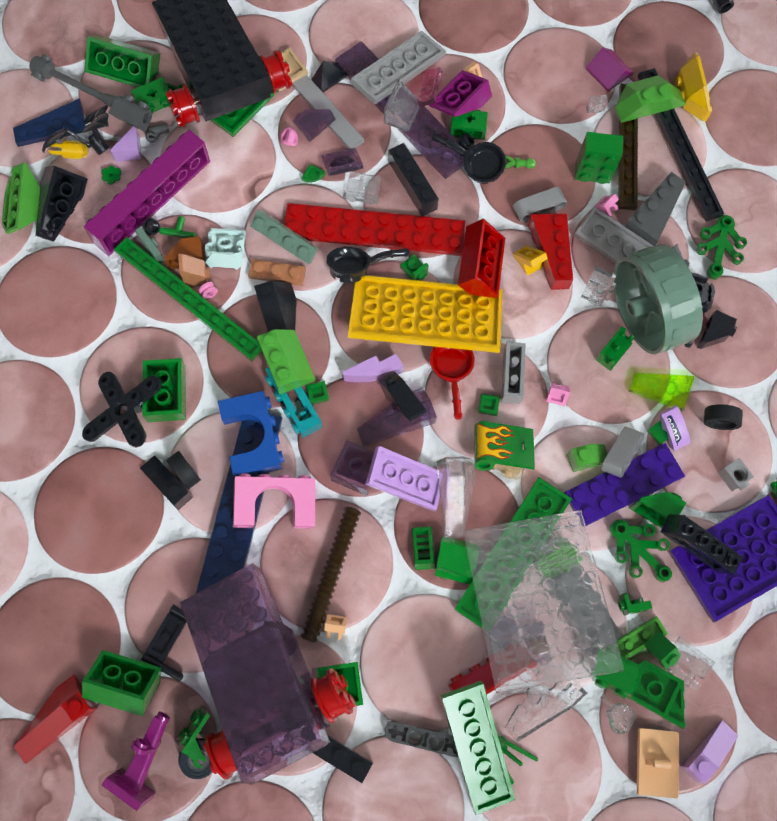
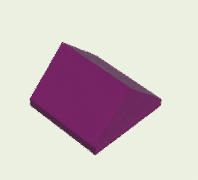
[586,47,634,92]

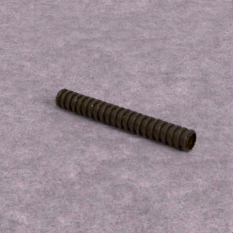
[300,507,361,642]

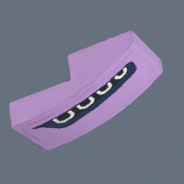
[659,406,691,451]

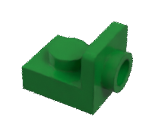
[400,254,429,281]
[618,593,652,616]

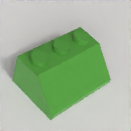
[257,329,316,394]

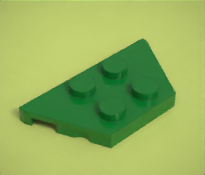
[626,660,686,729]

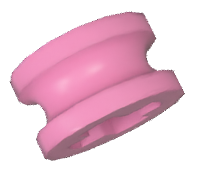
[199,282,218,300]

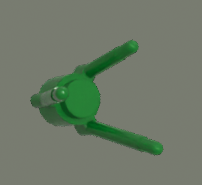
[498,736,538,784]

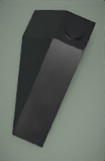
[35,166,88,242]

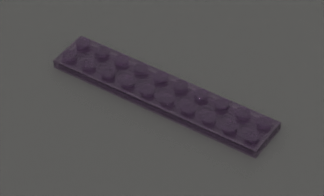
[335,41,467,179]

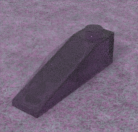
[357,388,437,447]

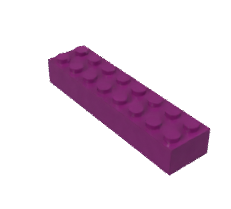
[83,130,210,257]

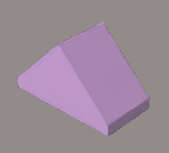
[110,126,142,162]

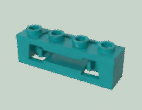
[264,367,323,438]

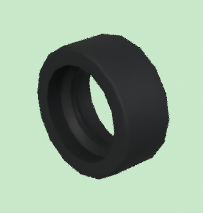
[704,404,743,430]
[166,451,201,489]

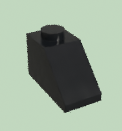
[697,310,737,349]

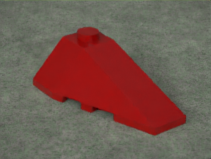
[14,675,98,764]

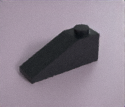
[379,372,427,422]
[140,455,193,510]

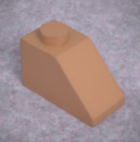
[178,254,211,287]

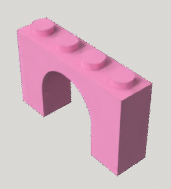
[233,474,315,529]

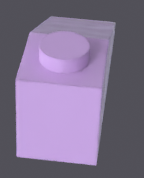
[681,720,738,784]

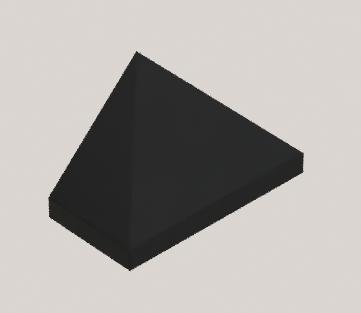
[311,61,348,93]

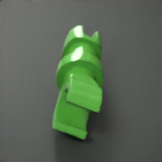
[505,156,536,169]

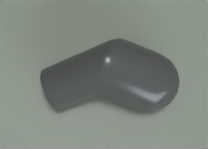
[146,124,169,143]

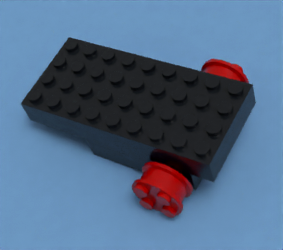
[152,0,293,128]

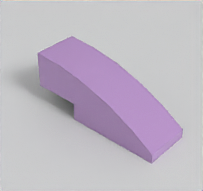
[342,354,403,382]

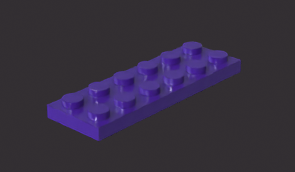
[564,443,685,528]

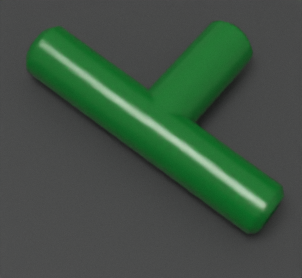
[159,216,196,238]

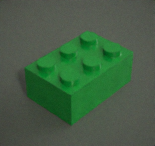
[575,132,623,184]
[142,358,186,422]
[82,650,161,717]

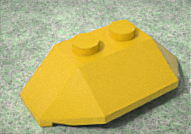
[675,52,712,121]

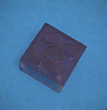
[330,440,374,496]

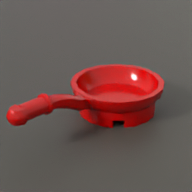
[430,347,475,420]

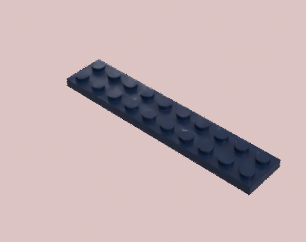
[194,415,283,609]

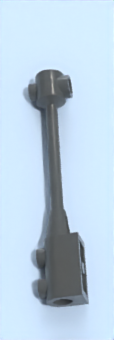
[29,54,152,132]

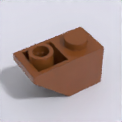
[164,237,204,269]

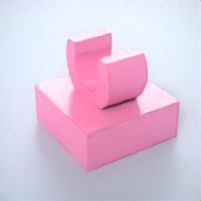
[593,194,619,217]
[546,382,570,406]

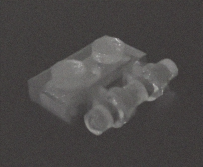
[667,636,715,691]

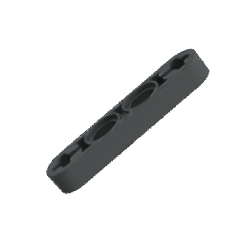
[385,722,458,757]

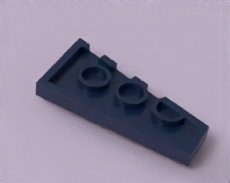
[13,98,86,147]

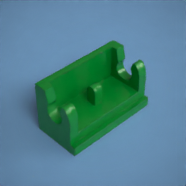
[596,326,634,371]

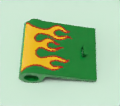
[474,420,535,471]

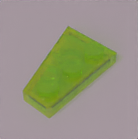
[628,373,695,411]

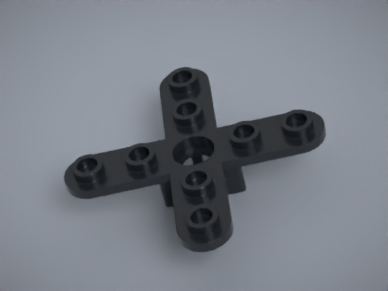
[82,372,162,448]

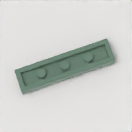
[250,210,319,264]

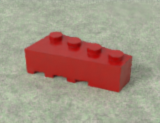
[527,214,573,290]

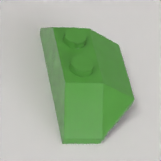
[614,75,686,123]
[2,162,40,234]

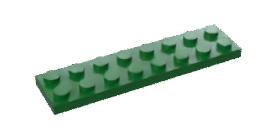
[454,477,572,633]

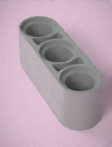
[513,187,567,223]
[602,426,644,478]

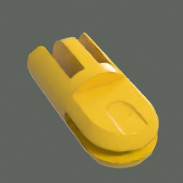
[47,140,89,159]

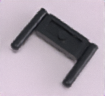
[141,604,211,681]

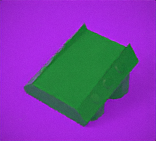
[435,536,480,584]

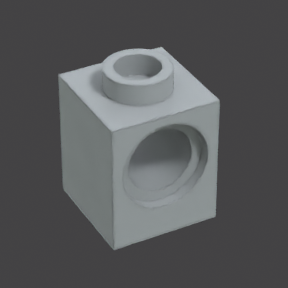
[718,458,754,491]

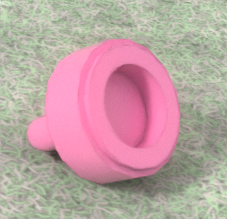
[280,127,298,146]

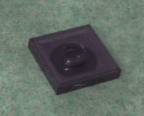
[322,148,363,176]

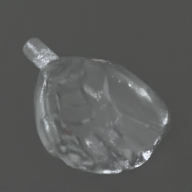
[600,695,637,735]

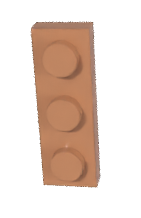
[248,259,306,286]

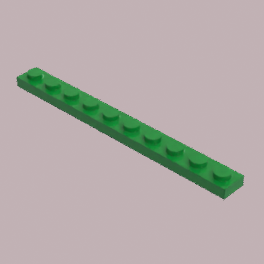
[114,237,262,362]

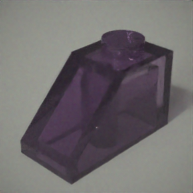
[293,109,336,142]

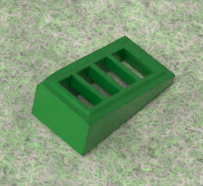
[412,526,435,570]

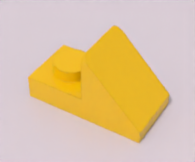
[512,245,548,275]

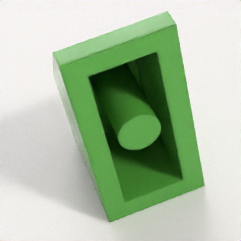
[567,444,608,472]

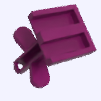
[102,711,170,811]

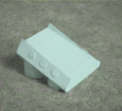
[205,228,246,270]

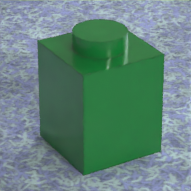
[644,631,681,670]

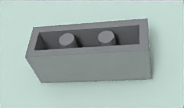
[501,342,526,404]

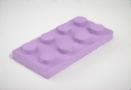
[365,446,446,511]

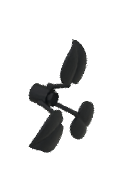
[42,104,109,155]

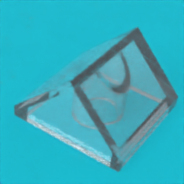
[384,80,422,132]

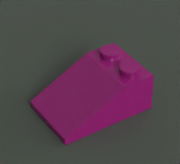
[429,70,492,117]

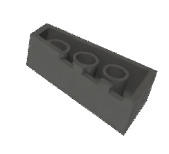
[625,172,686,246]

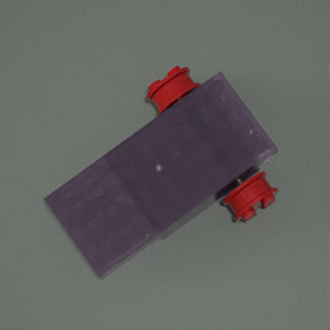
[180,563,356,785]

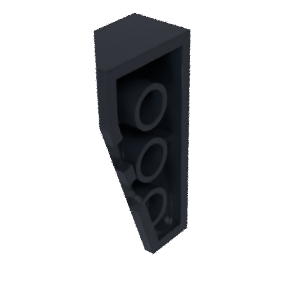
[254,281,297,332]

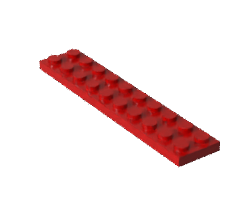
[284,203,466,256]

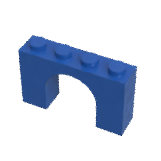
[218,391,284,478]

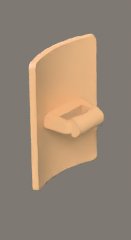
[637,728,679,799]

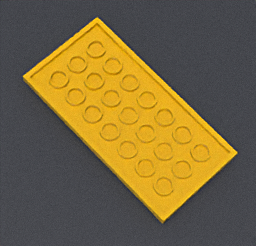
[348,275,503,353]

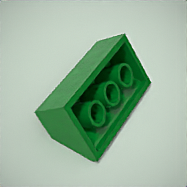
[85,35,161,87]

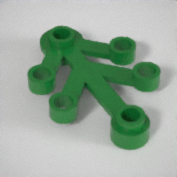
[696,215,747,280]
[610,520,672,582]

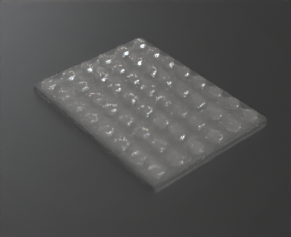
[463,510,624,693]

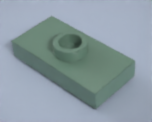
[135,226,164,264]

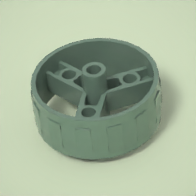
[613,244,703,354]

